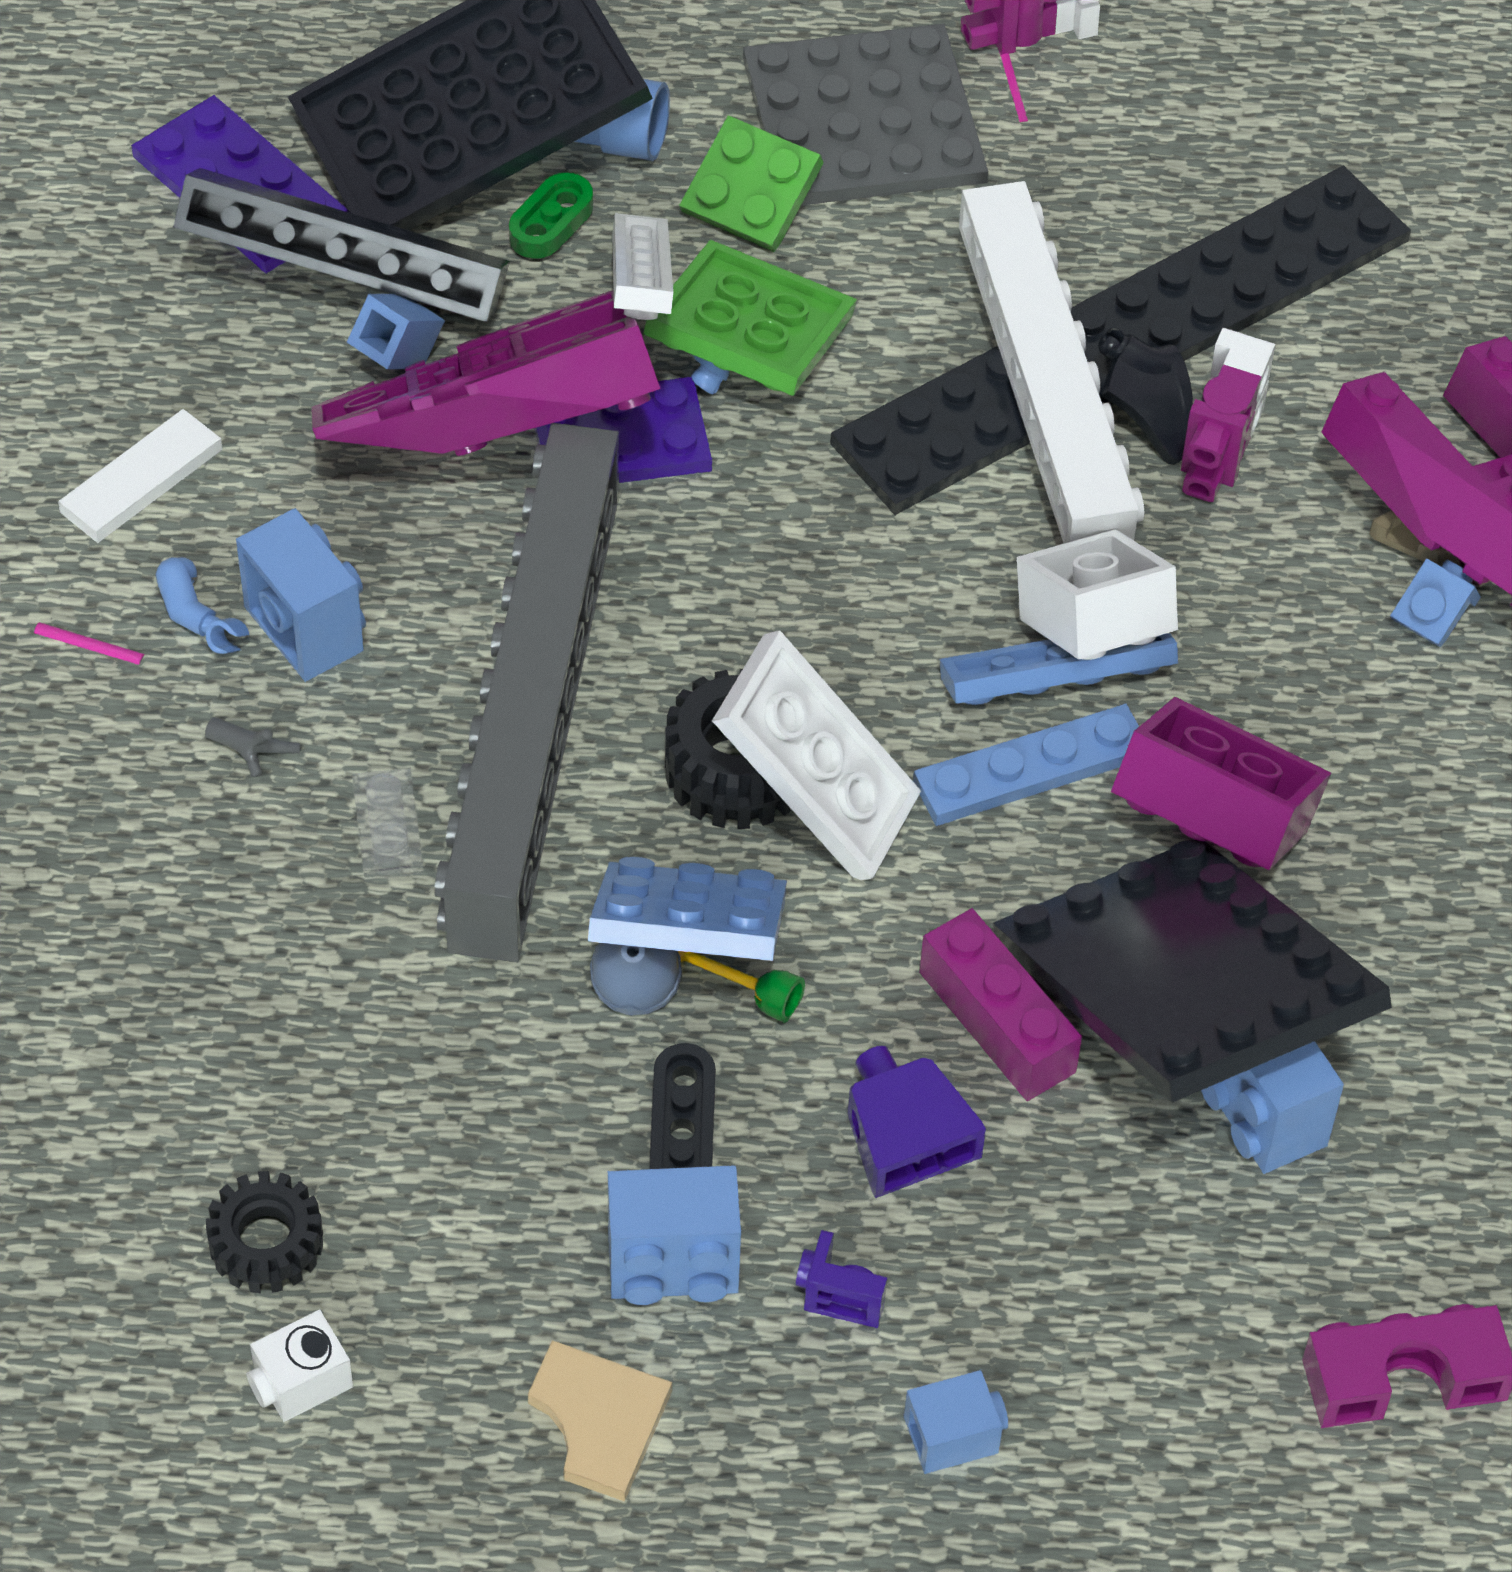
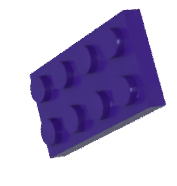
[131,95,348,274]

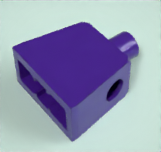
[847,1046,986,1199]

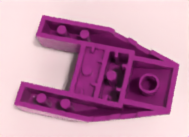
[311,290,660,456]
[1321,336,1512,606]

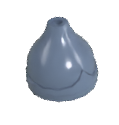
[590,943,682,1016]

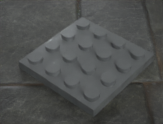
[743,24,989,206]

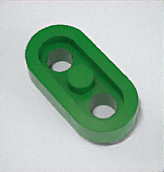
[509,173,593,259]

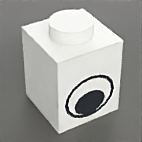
[246,1309,353,1422]

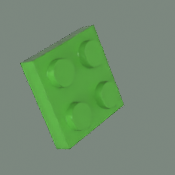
[679,115,824,252]

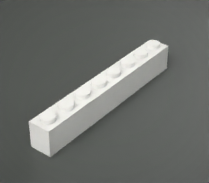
[959,181,1144,544]

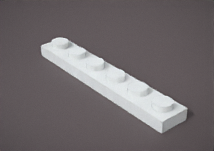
[612,213,673,320]

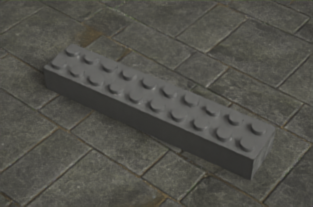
[435,423,619,963]

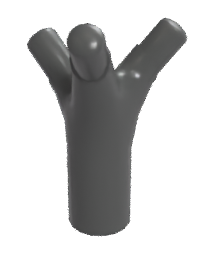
[205,717,301,777]

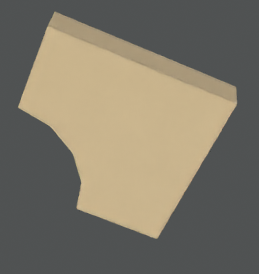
[528,1340,672,1502]

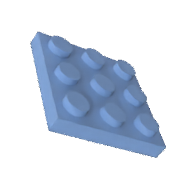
[588,857,787,961]

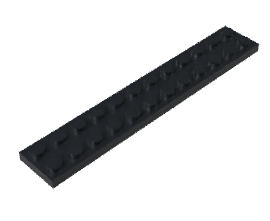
[830,165,1411,515]

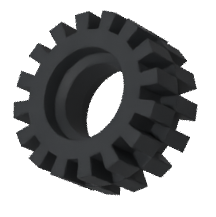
[206,1171,323,1293]

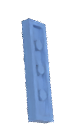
[939,633,1178,705]
[913,704,1139,826]

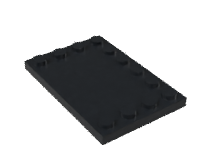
[287,0,653,231]
[993,839,1392,1103]

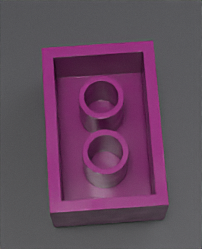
[1111,697,1332,870]

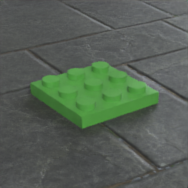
[643,240,857,396]

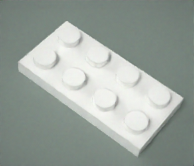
[712,630,921,880]

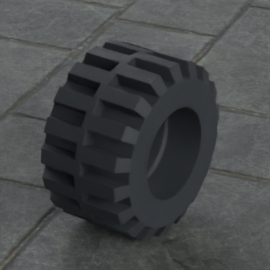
[665,669,792,829]

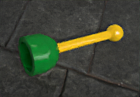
[678,951,805,1023]

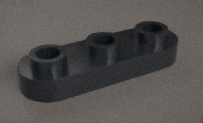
[649,1043,716,1169]

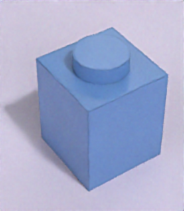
[347,294,445,369]
[904,1370,1008,1474]

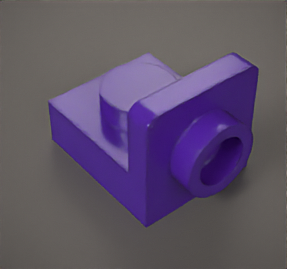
[796,1230,887,1328]

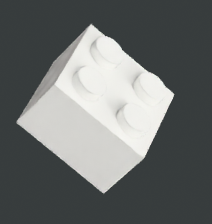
[1017,529,1178,660]

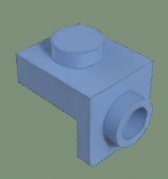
[1390,558,1481,647]

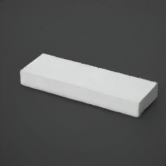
[58,409,222,543]

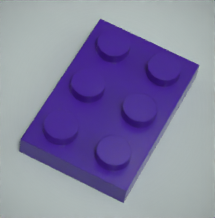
[535,377,712,483]

